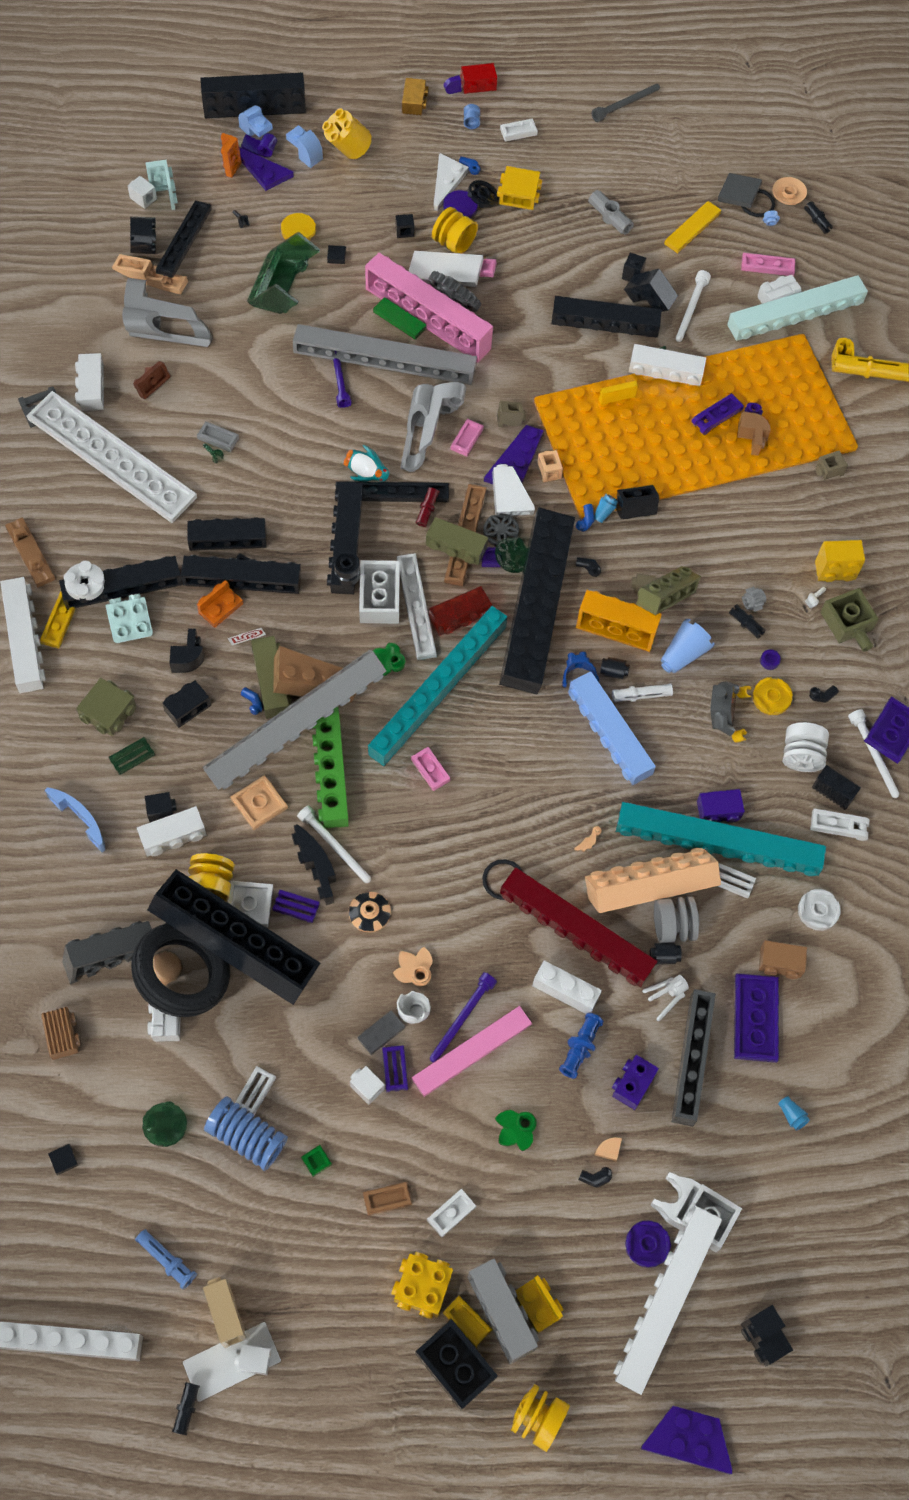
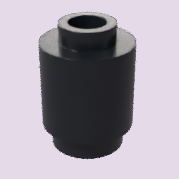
[600,657,630,680]
[650,943,682,965]

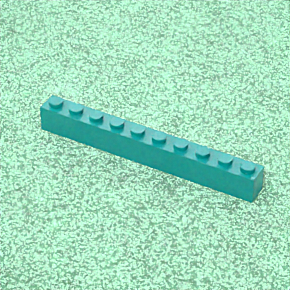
[368,606,508,766]
[615,802,826,876]

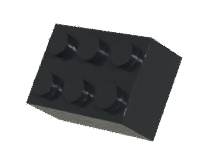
[415,1319,498,1411]

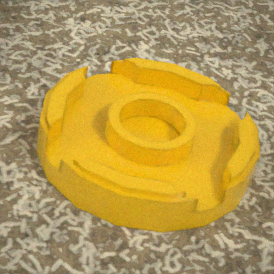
[281,213,316,244]
[752,677,793,715]

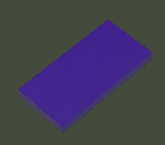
[734,973,779,1063]

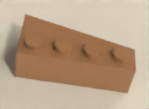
[273,646,356,703]

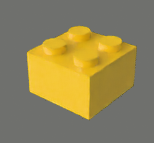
[815,540,865,582]

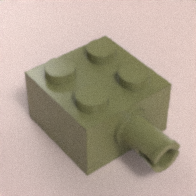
[820,588,879,652]

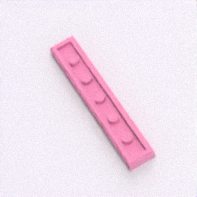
[412,1006,532,1097]

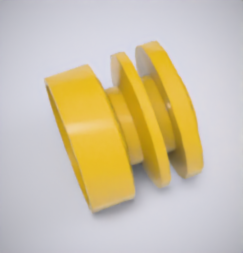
[432,207,478,254]
[188,853,235,901]
[510,1384,570,1452]

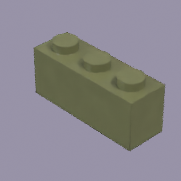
[426,517,488,565]

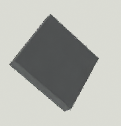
[718,173,762,208]

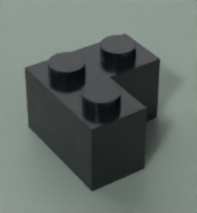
[624,269,678,312]
[741,1304,793,1367]

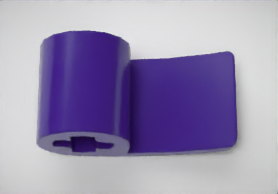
[241,133,277,157]

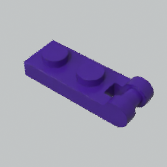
[691,393,743,435]

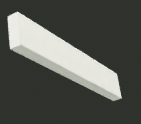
[397,553,437,660]

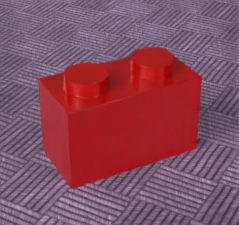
[460,63,497,94]

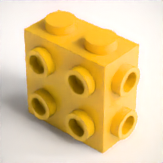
[497,166,543,210]
[391,1252,453,1319]

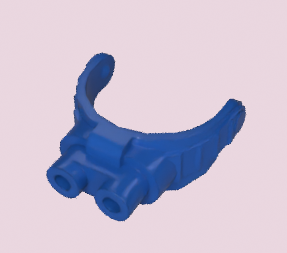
[562,652,599,688]

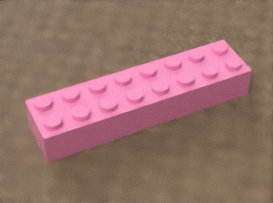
[365,253,493,363]

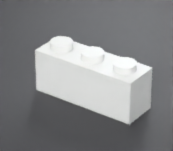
[75,353,104,411]
[137,806,207,857]
[532,961,602,1014]

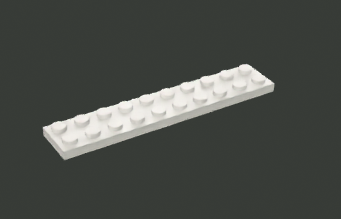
[27,391,197,523]

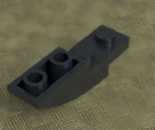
[291,824,336,905]

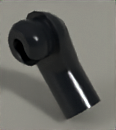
[576,557,601,577]
[809,685,839,703]
[578,1167,612,1188]

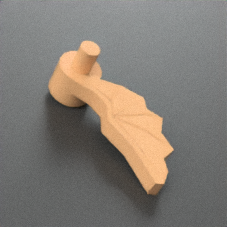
[574,826,602,852]

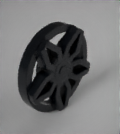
[468,180,499,208]

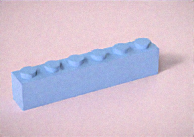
[568,671,656,785]

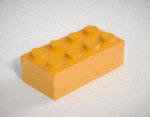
[576,590,662,652]

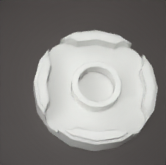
[798,889,841,931]

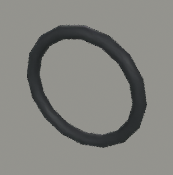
[741,189,775,217]
[482,859,523,900]

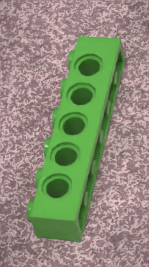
[312,707,349,828]

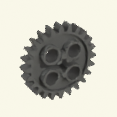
[428,271,482,312]

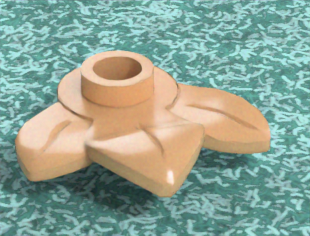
[393,947,433,987]

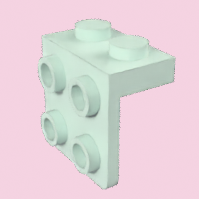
[145,160,178,210]
[105,593,153,643]

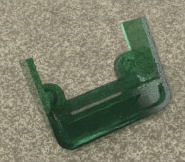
[247,232,320,314]

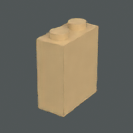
[203,1277,247,1348]

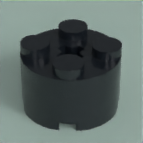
[130,216,156,254]

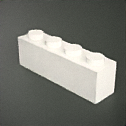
[629,344,706,386]

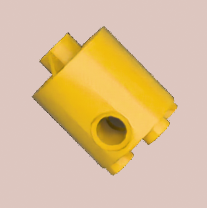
[322,108,372,159]

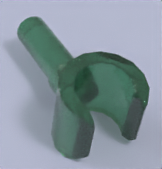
[203,443,224,463]

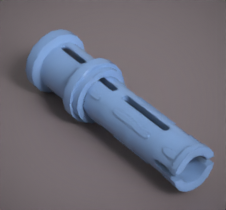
[135,1229,197,1290]

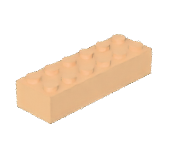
[585,848,721,913]

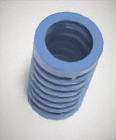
[204,1096,288,1171]

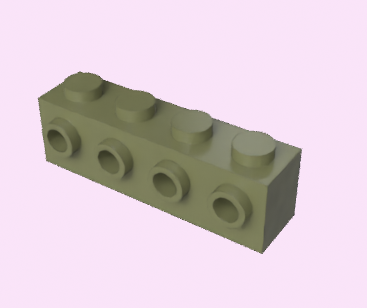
[636,566,701,615]

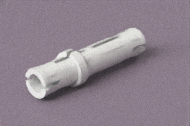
[612,683,673,702]

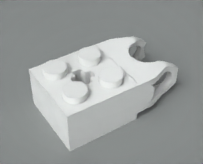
[651,1172,742,1252]

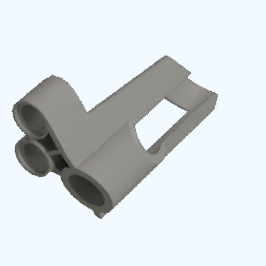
[122,278,212,347]
[400,382,466,472]

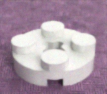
[64,561,105,600]

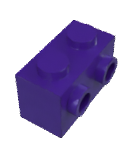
[612,1055,659,1110]

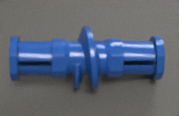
[559,1013,604,1079]

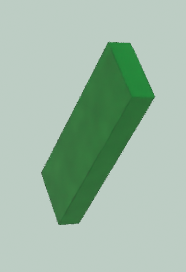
[373,297,426,340]

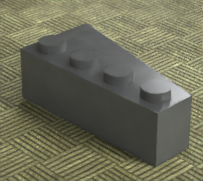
[62,921,152,985]

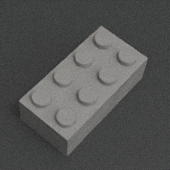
[467,1259,539,1364]

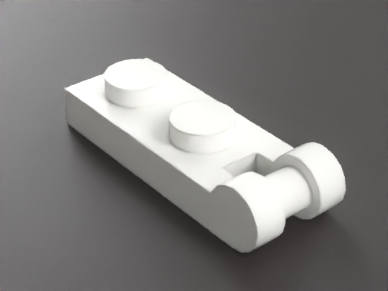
[810,809,870,841]

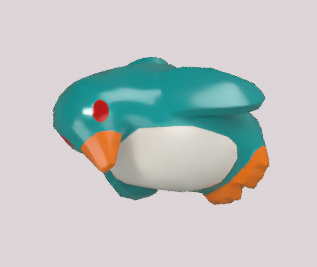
[344,445,390,482]

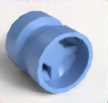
[464,104,480,129]

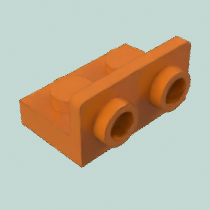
[221,133,242,178]
[197,580,243,628]

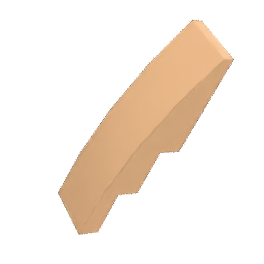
[112,254,188,295]

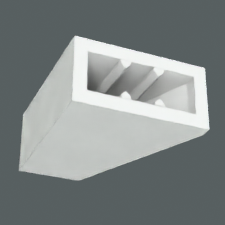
[492,464,535,516]

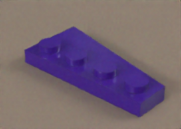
[484,425,544,484]

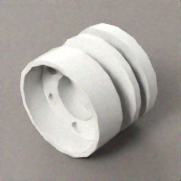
[783,722,829,772]

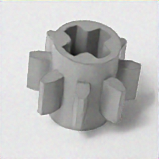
[742,586,766,612]

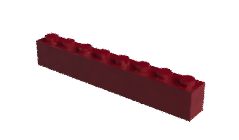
[500,867,658,987]

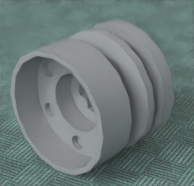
[654,896,699,943]

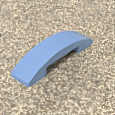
[45,787,105,853]

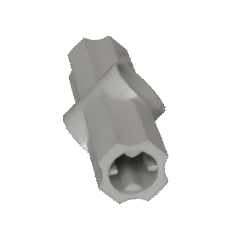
[588,190,634,235]

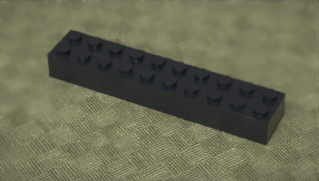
[499,507,575,695]

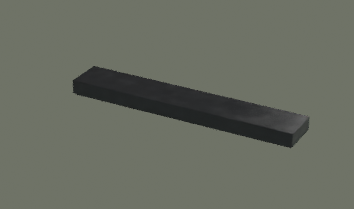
[156,200,212,278]
[335,481,449,502]

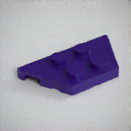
[641,1406,733,1475]

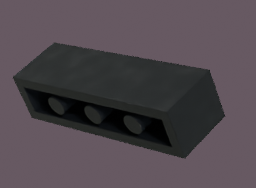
[187,517,267,551]

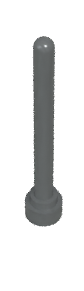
[591,84,660,123]

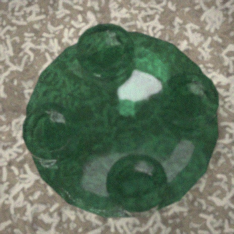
[495,537,527,573]
[142,1101,187,1147]

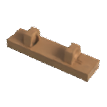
[5,517,55,588]

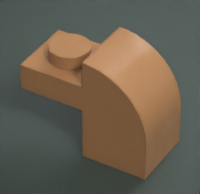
[737,411,770,456]

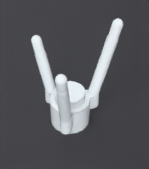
[642,975,689,1021]

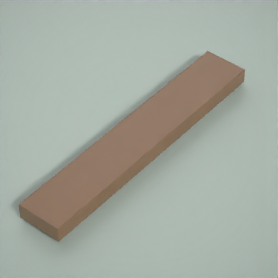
[444,484,487,586]

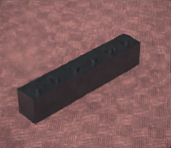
[551,296,662,338]
[327,481,363,595]
[181,555,301,594]
[59,556,182,610]

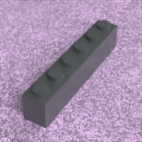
[671,989,716,1127]

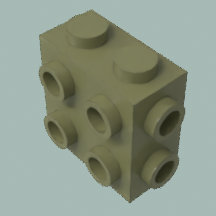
[76,678,136,737]

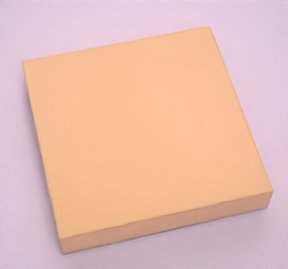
[230,775,288,830]

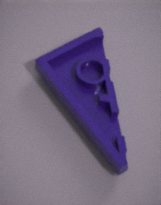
[239,147,294,191]

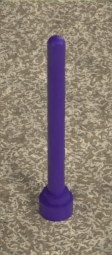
[333,350,352,408]
[430,972,497,1062]

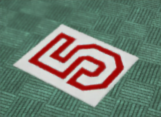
[227,628,266,645]

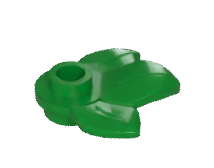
[372,642,406,676]
[495,1110,537,1152]

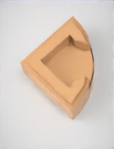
[595,1137,622,1161]

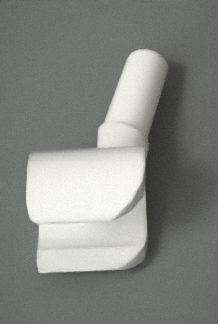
[805,587,826,608]

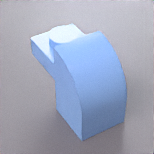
[238,105,273,137]
[286,125,323,168]

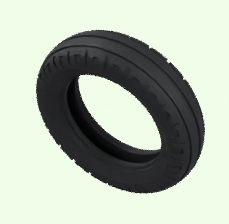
[131,923,230,1017]

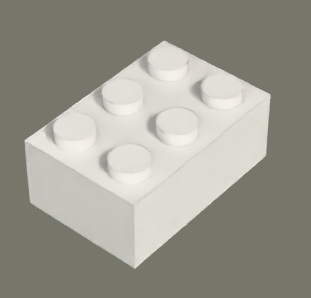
[359,560,400,624]

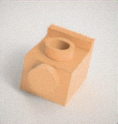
[537,450,563,482]

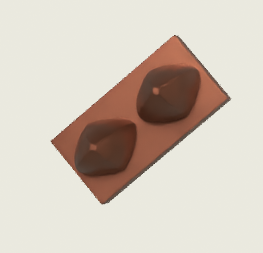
[133,361,171,399]

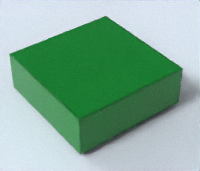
[301,1145,332,1177]

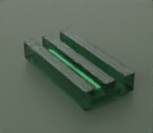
[108,737,155,775]

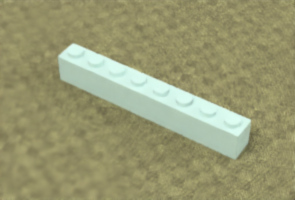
[727,275,868,341]

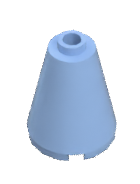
[661,619,715,673]

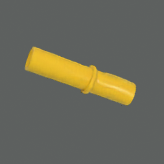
[831,338,909,382]

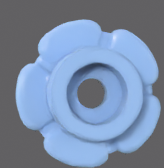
[763,211,780,226]

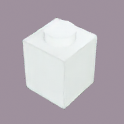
[128,176,157,209]
[350,1066,385,1105]
[235,1345,271,1375]

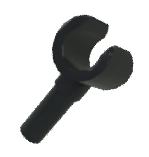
[232,210,250,228]

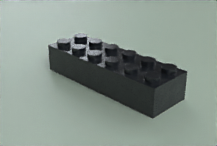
[200,72,306,119]

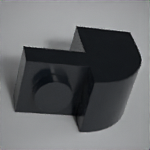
[169,628,205,673]

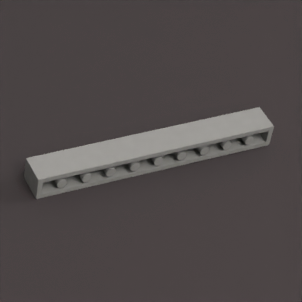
[293,324,477,385]
[203,650,386,790]

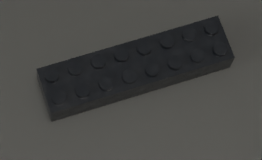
[147,869,321,1005]

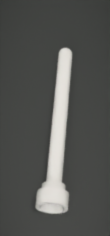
[676,270,711,342]
[848,709,899,798]
[297,805,371,883]

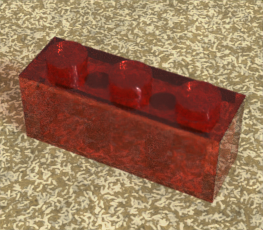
[429,586,492,636]

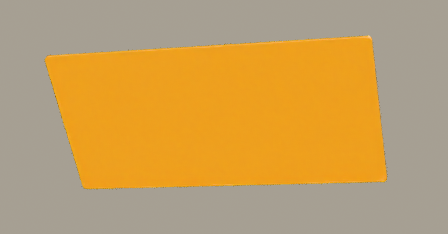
[534,334,858,519]

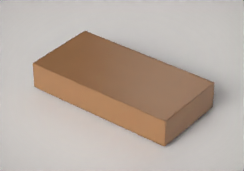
[363,1182,412,1216]

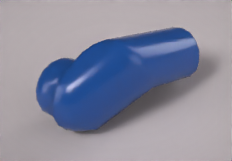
[459,156,480,175]
[576,504,595,532]
[241,687,263,715]

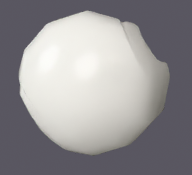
[397,991,431,1024]

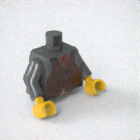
[710,681,752,743]

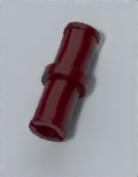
[415,488,439,527]

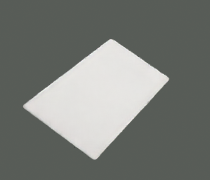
[183,1322,281,1402]

